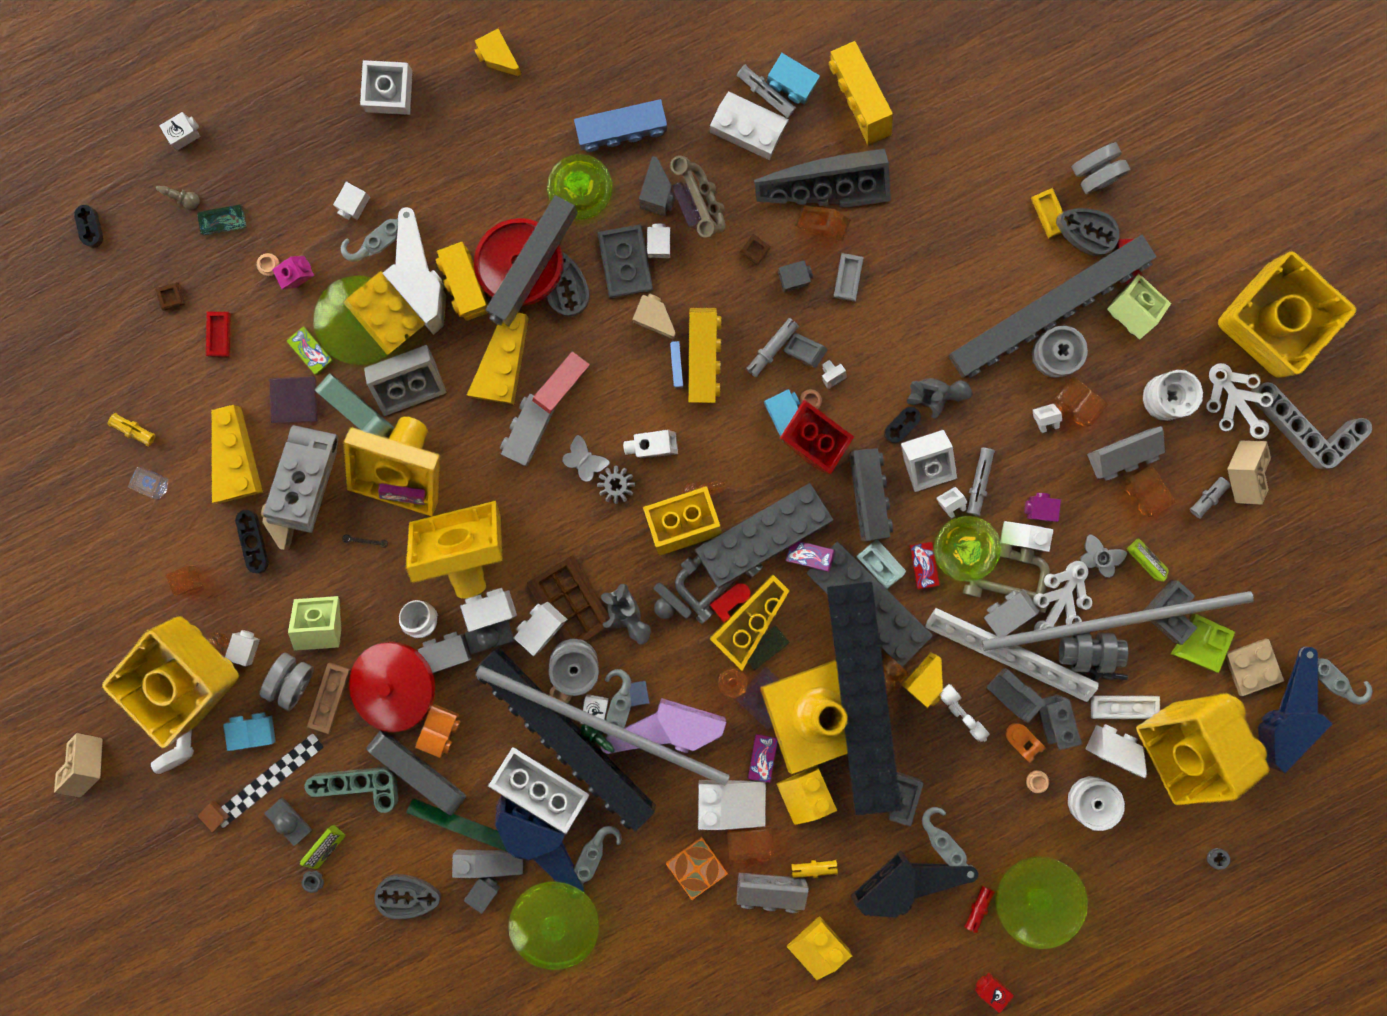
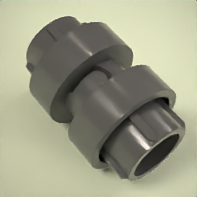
[1059,632,1128,673]

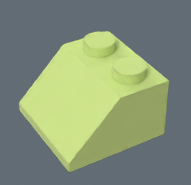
[1107,274,1171,339]
[288,596,341,650]

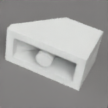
[1000,521,1053,552]

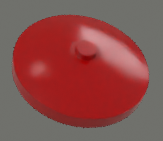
[474,218,564,306]
[349,642,435,732]

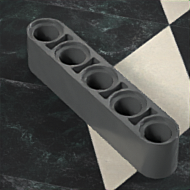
[366,730,466,815]

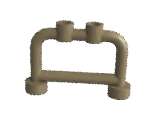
[670,156,726,238]
[963,543,1050,613]

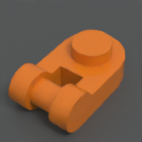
[1005,723,1046,764]

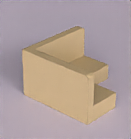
[1227,441,1271,504]
[54,733,102,797]

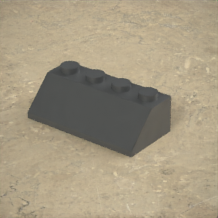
[849,448,893,541]

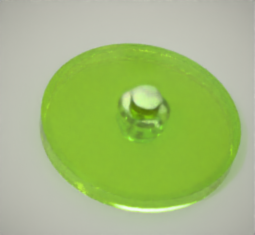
[313,275,387,365]
[996,856,1088,949]
[509,882,599,970]

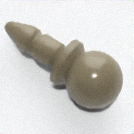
[156,186,200,210]

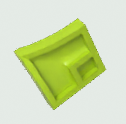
[1171,614,1235,673]

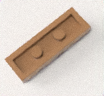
[307,662,351,734]

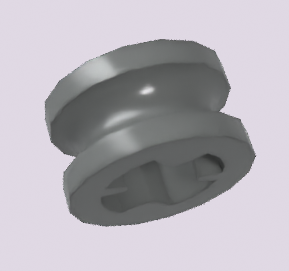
[1207,848,1230,870]

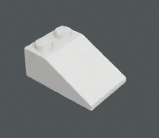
[1085,724,1147,778]
[698,780,766,830]

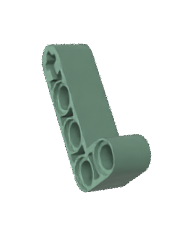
[315,373,394,439]
[305,767,398,813]

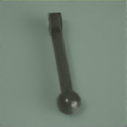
[342,534,388,548]

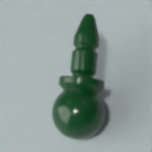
[581,724,614,753]

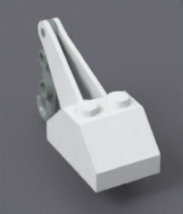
[341,207,446,335]

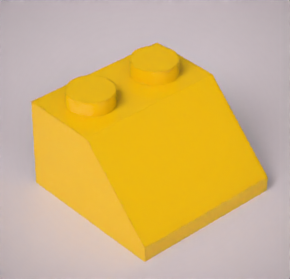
[902,652,943,708]
[776,766,837,825]
[787,916,852,980]

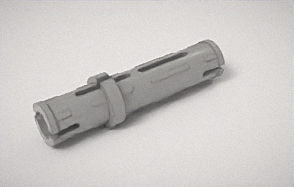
[736,65,796,119]
[745,318,799,377]
[966,448,995,516]

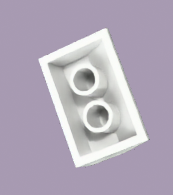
[710,91,789,160]

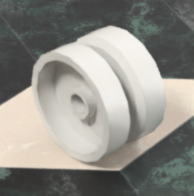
[1068,776,1125,831]

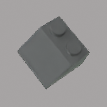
[639,156,675,216]

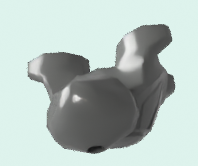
[907,378,973,418]
[601,584,651,645]

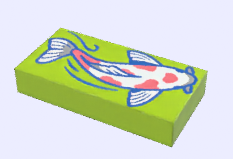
[287,327,333,375]

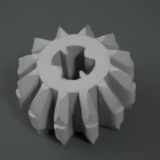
[597,466,635,504]

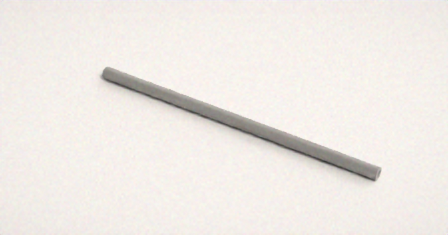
[982,591,1253,651]
[475,665,729,785]

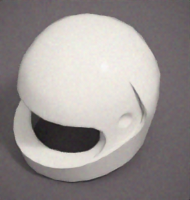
[399,601,438,638]

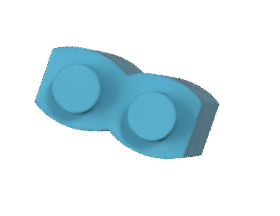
[223,712,276,751]

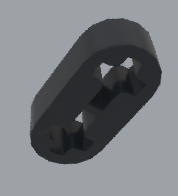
[74,205,103,248]
[884,407,921,443]

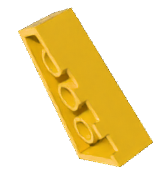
[829,41,893,145]
[689,308,721,403]
[467,313,529,405]
[212,405,263,504]
[710,574,789,671]

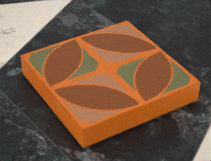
[666,836,728,900]

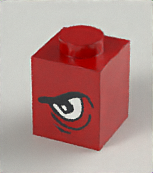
[975,973,1014,1013]

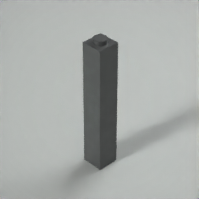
[486,195,578,326]

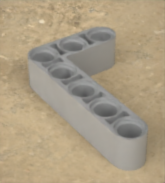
[1251,382,1372,469]

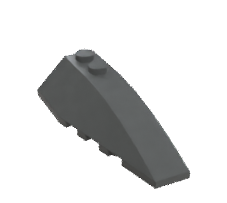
[754,149,891,207]

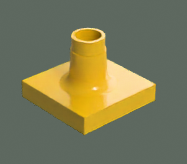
[344,417,440,516]
[406,501,502,598]
[760,660,848,774]

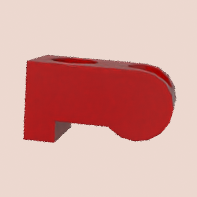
[710,583,750,622]

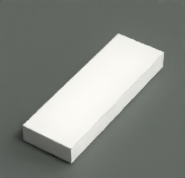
[1091,696,1160,719]

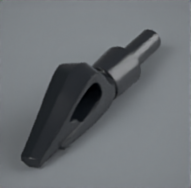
[1080,668,1128,681]

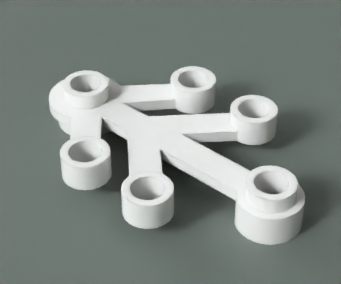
[1207,363,1274,439]
[1033,561,1092,631]
[940,684,990,742]

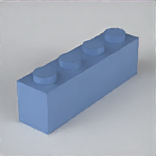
[574,99,667,152]

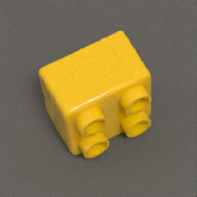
[1218,251,1356,378]
[102,616,239,748]
[1136,694,1269,805]

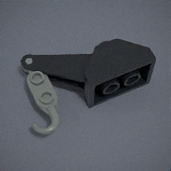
[851,807,979,917]

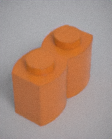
[415,704,461,758]

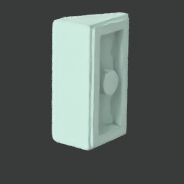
[857,539,906,589]

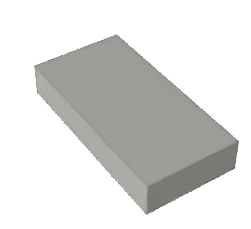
[833,253,864,302]

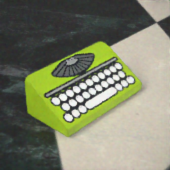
[1127,538,1168,582]
[300,825,345,869]

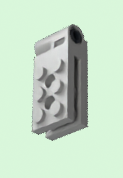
[263,425,338,533]

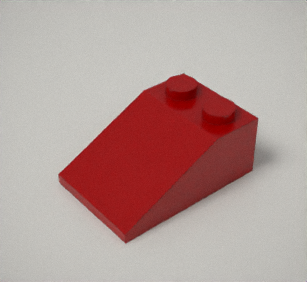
[780,400,854,474]

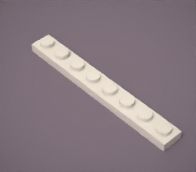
[925,608,1099,702]

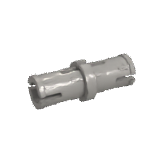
[1189,477,1231,519]

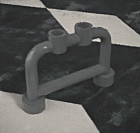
[675,542,763,625]

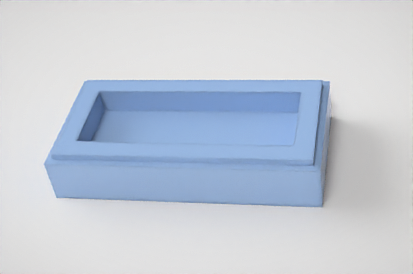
[670,341,683,389]

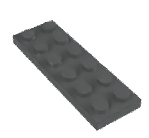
[695,483,833,589]
[806,542,933,667]

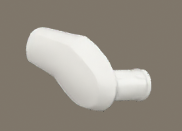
[151,730,194,774]

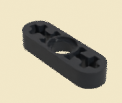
[235,510,269,573]

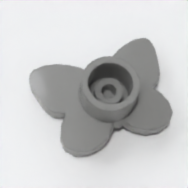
[563,435,610,482]
[1080,534,1127,577]

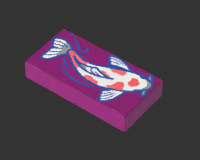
[378,483,426,505]
[786,541,835,573]
[748,734,778,783]

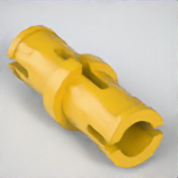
[108,413,155,447]
[791,860,838,879]

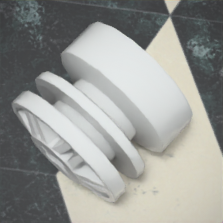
[1143,370,1203,421]

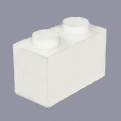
[514,602,567,656]

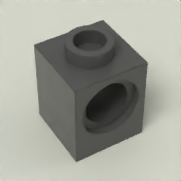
[778,260,813,292]
[464,877,500,914]

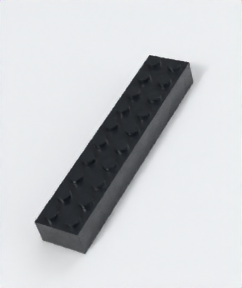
[827,582,902,815]
[475,648,656,832]

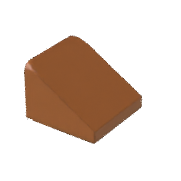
[198,801,230,833]

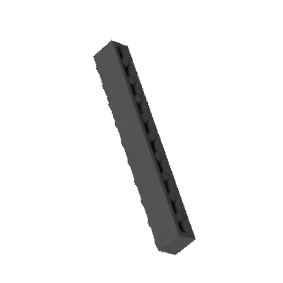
[948,234,1156,378]

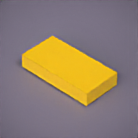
[1031,188,1069,239]

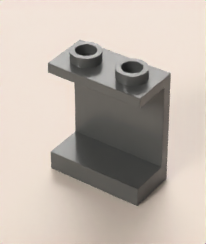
[1039,694,1081,750]

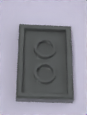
[597,224,653,298]

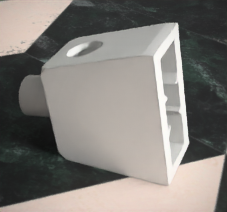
[624,430,678,458]

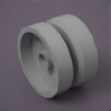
[1071,142,1131,195]
[1032,326,1088,378]
[549,639,599,696]
[260,653,314,711]

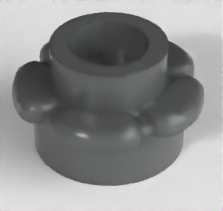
[301,871,324,893]

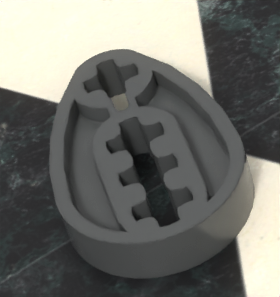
[1056,208,1119,256]
[547,252,590,317]
[375,874,441,919]

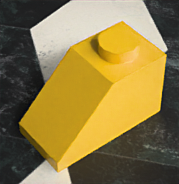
[474,29,521,76]

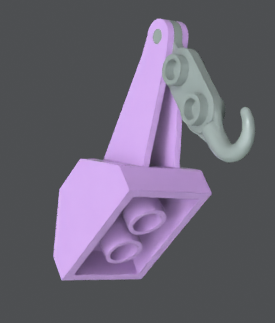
[601,669,726,754]

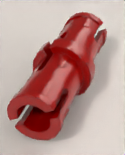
[964,885,995,933]

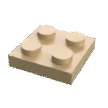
[1225,639,1284,696]

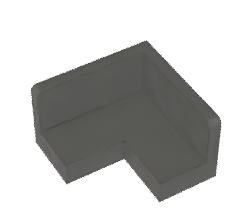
[1143,580,1197,645]
[987,668,1046,723]
[888,772,924,826]

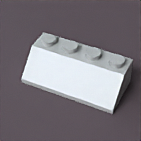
[488,747,589,834]

